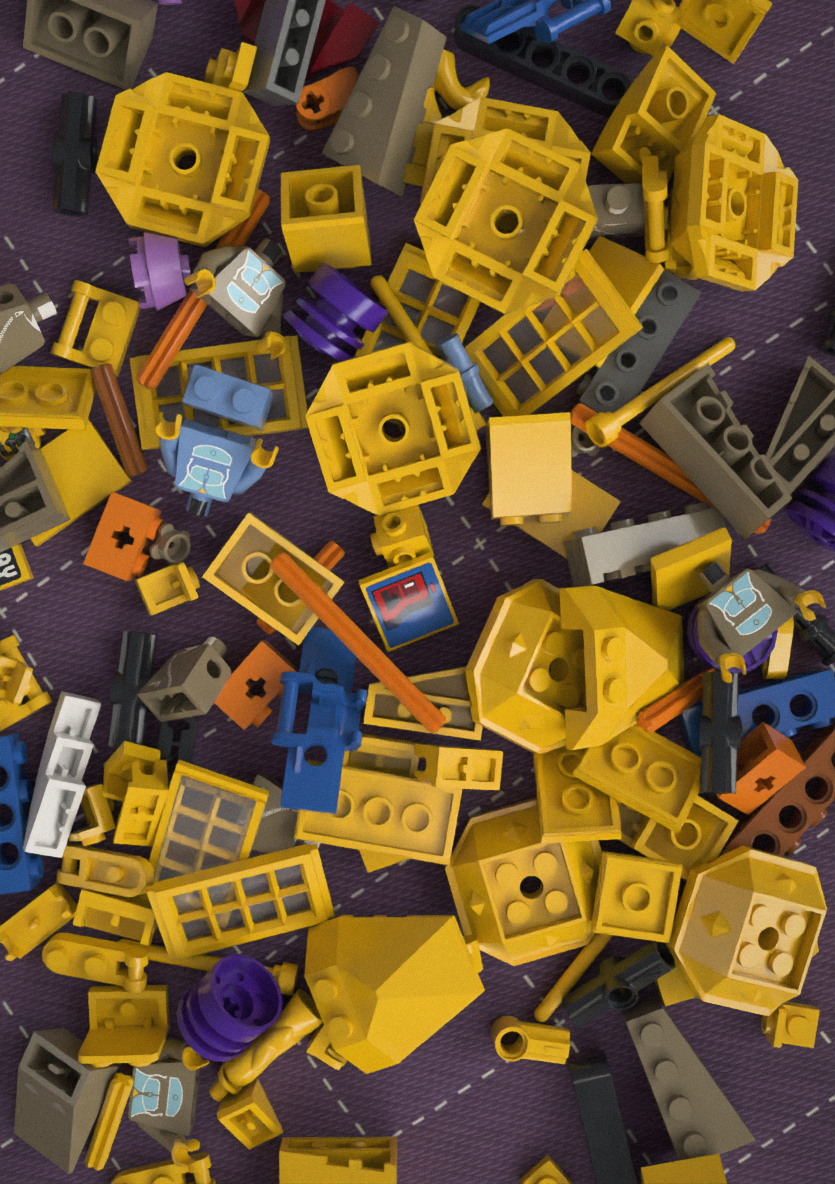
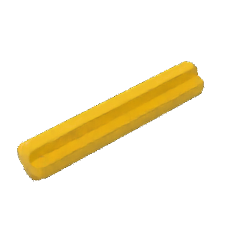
[84,1072,134,1171]

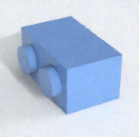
[182,364,274,431]

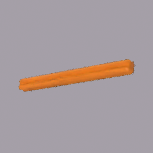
[136,189,270,391]
[570,403,771,534]
[270,552,446,733]

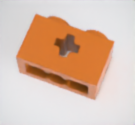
[83,491,163,581]
[214,640,299,730]
[717,722,806,815]

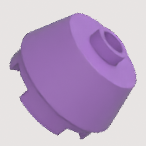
[128,232,191,311]

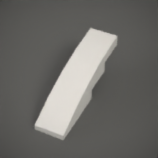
[23,691,101,858]

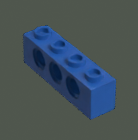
[677,667,835,757]
[0,732,44,895]

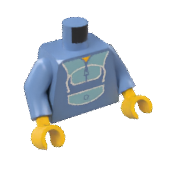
[155,412,279,516]

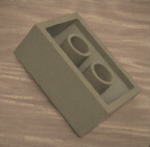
[23,0,158,90]

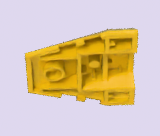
[559,585,685,750]
[304,915,485,1074]

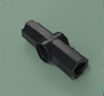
[51,91,98,217]
[108,630,158,748]
[699,671,741,794]
[562,941,676,1027]

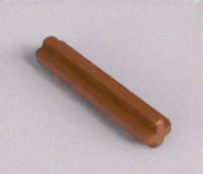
[91,363,147,476]

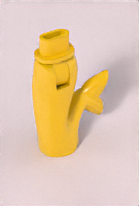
[402,49,490,186]
[209,989,323,1102]

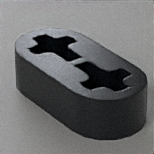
[157,716,198,780]

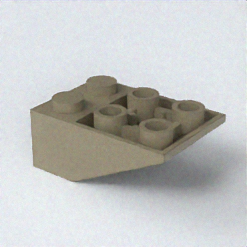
[14,1028,119,1174]

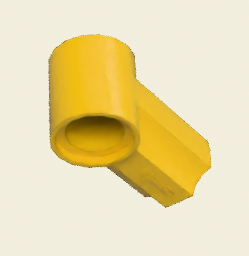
[491,1016,570,1064]

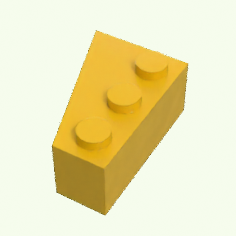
[279,1137,397,1184]

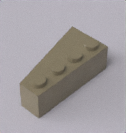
[322,6,447,197]
[639,363,792,539]
[563,502,726,587]
[620,996,756,1161]

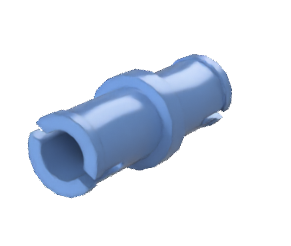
[436,333,494,413]

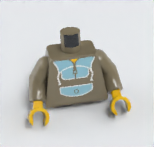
[184,238,287,360]
[696,560,826,683]
[115,1037,209,1167]

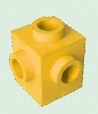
[615,0,683,57]
[371,505,434,568]

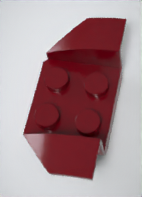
[234,0,380,82]

